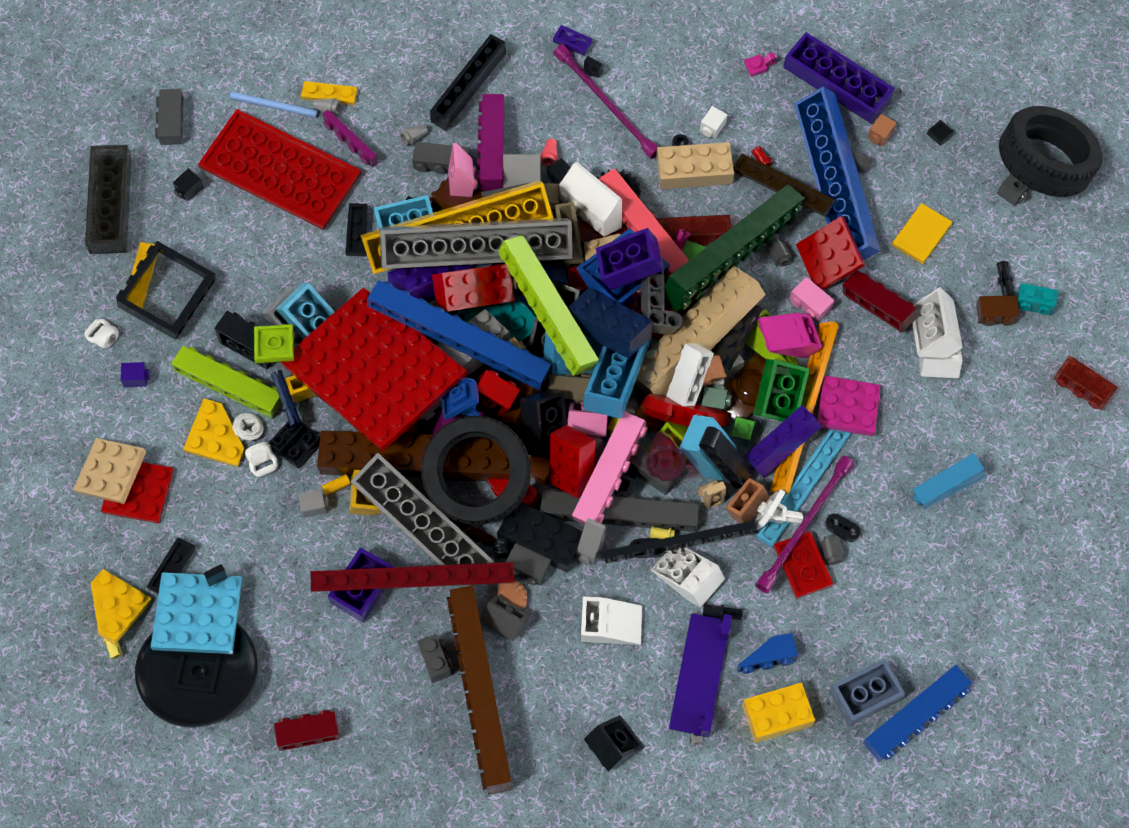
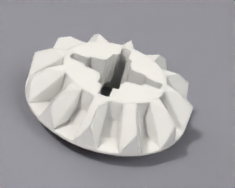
[232,413,264,442]

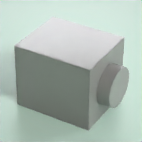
[298,489,329,518]

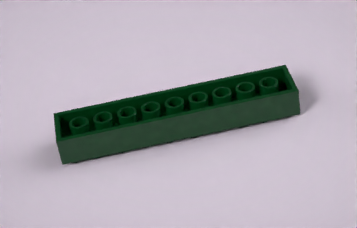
[664,184,804,313]

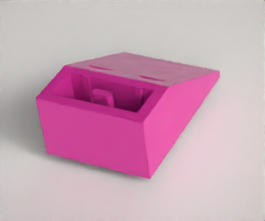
[758,313,822,359]

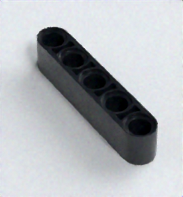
[699,426,755,489]

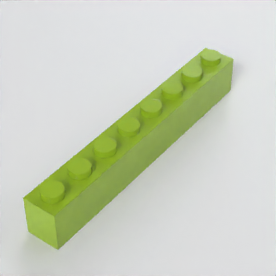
[498,235,599,376]

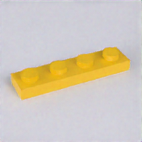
[123,242,158,311]

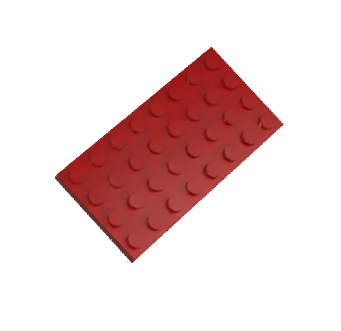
[198,109,361,230]

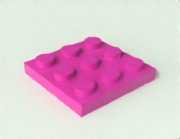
[817,375,880,437]

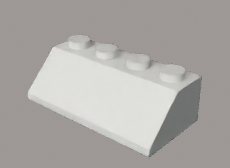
[559,162,622,237]
[912,287,963,358]

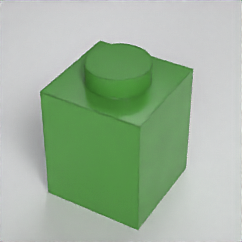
[731,416,755,440]

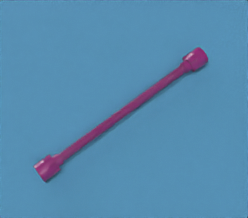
[553,44,658,159]
[755,456,854,593]

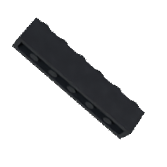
[430,34,506,131]

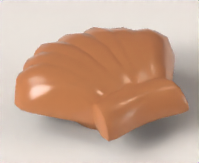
[497,580,528,609]

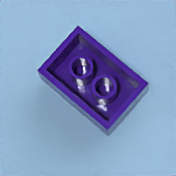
[596,228,663,290]
[328,547,394,622]

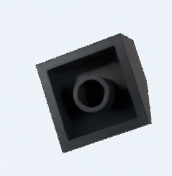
[584,715,645,772]

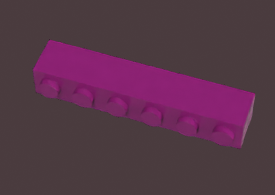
[477,94,504,191]

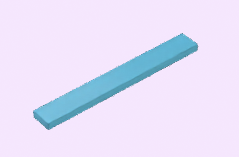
[756,429,851,548]

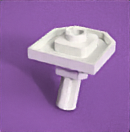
[755,489,803,530]

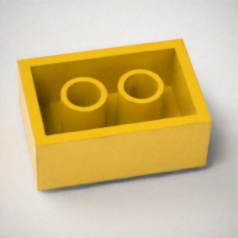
[742,682,815,743]

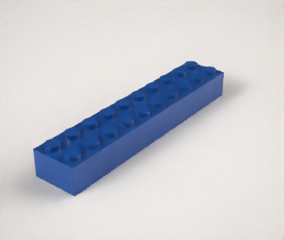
[794,87,880,260]

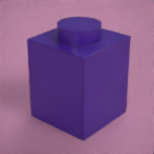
[120,362,150,388]

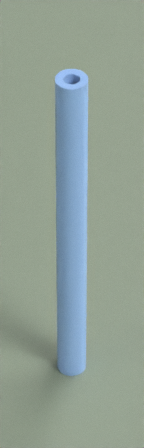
[230,91,318,118]

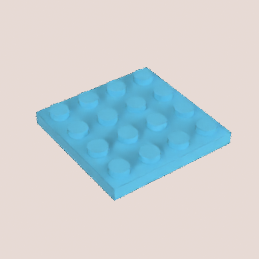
[151,573,242,654]

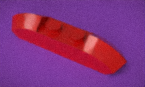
[641,394,730,429]

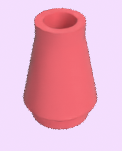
[540,139,558,166]

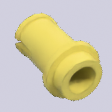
[650,526,675,539]
[103,639,123,659]

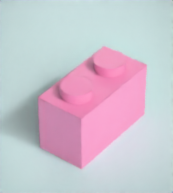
[790,277,835,322]

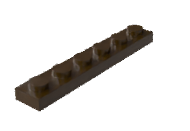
[733,154,835,217]

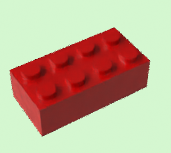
[432,264,515,312]

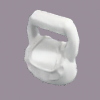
[84,319,119,348]
[245,442,278,477]

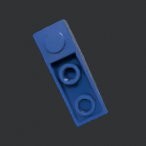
[737,633,798,674]

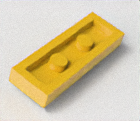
[301,81,357,105]

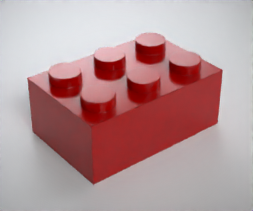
[475,370,520,418]
[549,425,596,498]

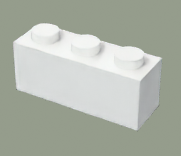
[667,343,714,406]

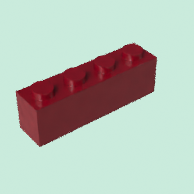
[842,270,916,333]

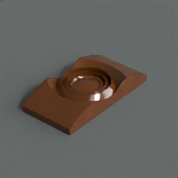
[722,353,766,421]

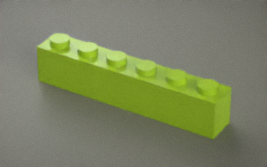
[171,345,282,419]

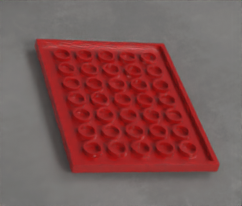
[280,287,468,452]

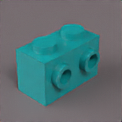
[1016,283,1058,316]

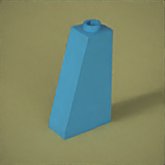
[912,453,986,509]

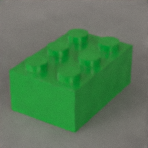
[753,359,810,422]

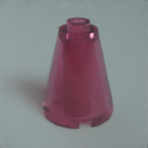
[646,432,686,481]

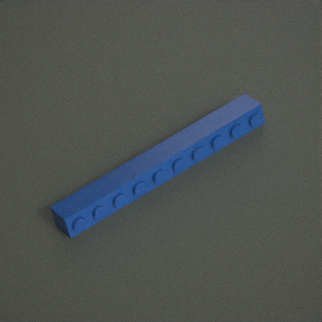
[367,280,551,391]

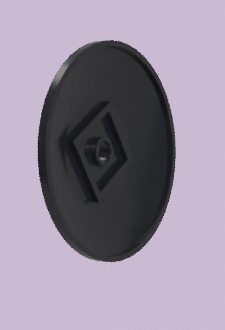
[135,623,258,728]

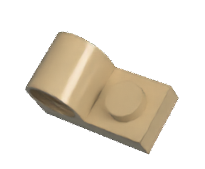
[697,480,726,510]

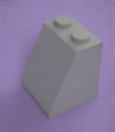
[503,154,540,188]

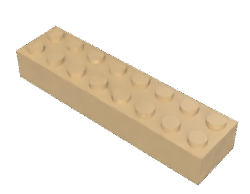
[635,265,766,397]

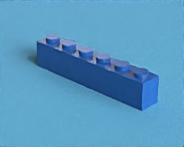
[863,665,972,762]

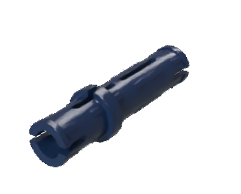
[271,370,302,427]

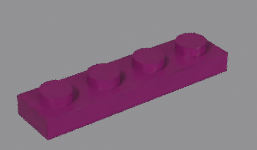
[323,110,378,168]

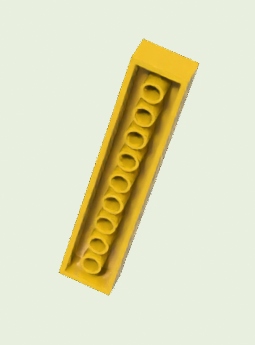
[361,180,554,274]

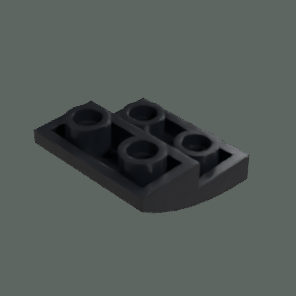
[268,419,320,469]

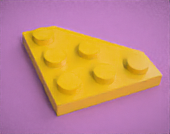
[183,398,245,467]
[91,569,152,645]

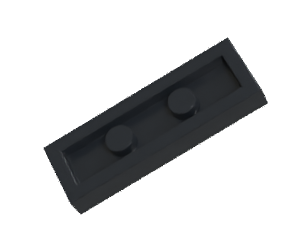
[345,203,368,256]
[146,537,196,595]

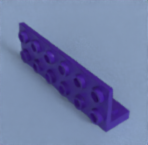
[669,614,732,737]

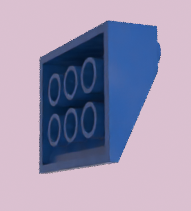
[576,228,670,307]

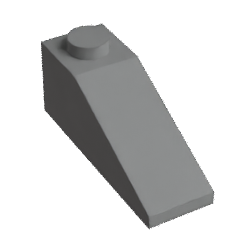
[576,518,606,565]

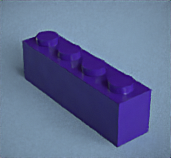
[744,405,821,478]

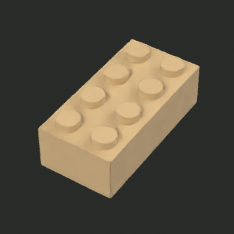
[656,142,734,189]

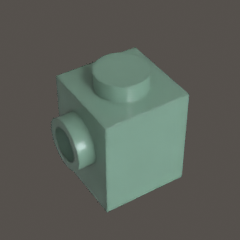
[702,385,732,411]

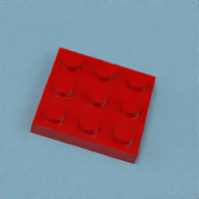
[796,216,865,290]
[101,462,174,524]

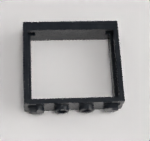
[116,241,216,340]

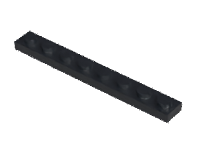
[599,520,756,564]

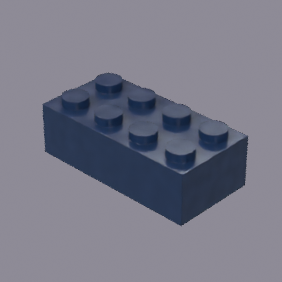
[568,288,652,359]

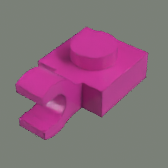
[744,52,777,77]

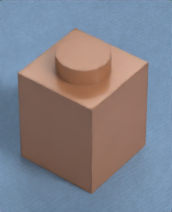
[867,114,896,147]

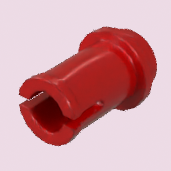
[751,146,772,167]

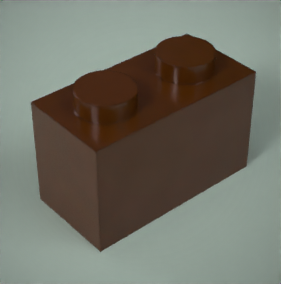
[976,296,1019,326]

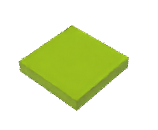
[254,324,294,363]

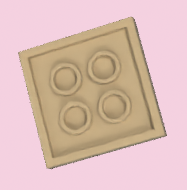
[73,438,147,504]

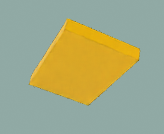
[891,203,952,265]

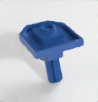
[442,377,481,420]

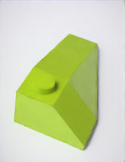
[745,309,800,366]

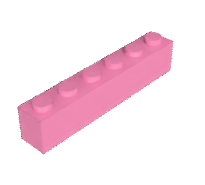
[572,411,647,524]

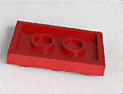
[773,531,833,599]

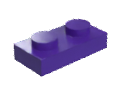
[553,25,593,56]

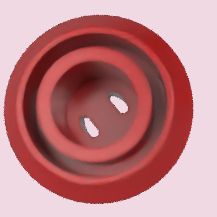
[521,485,540,508]

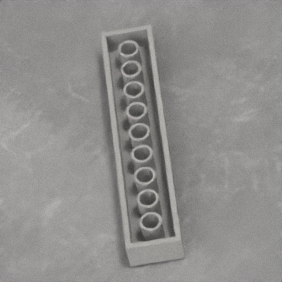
[379,218,573,269]

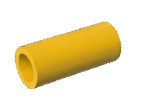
[321,474,351,495]

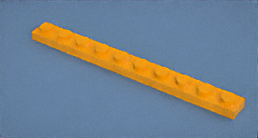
[770,321,839,494]

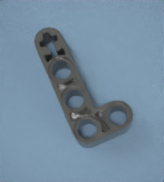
[641,259,682,335]

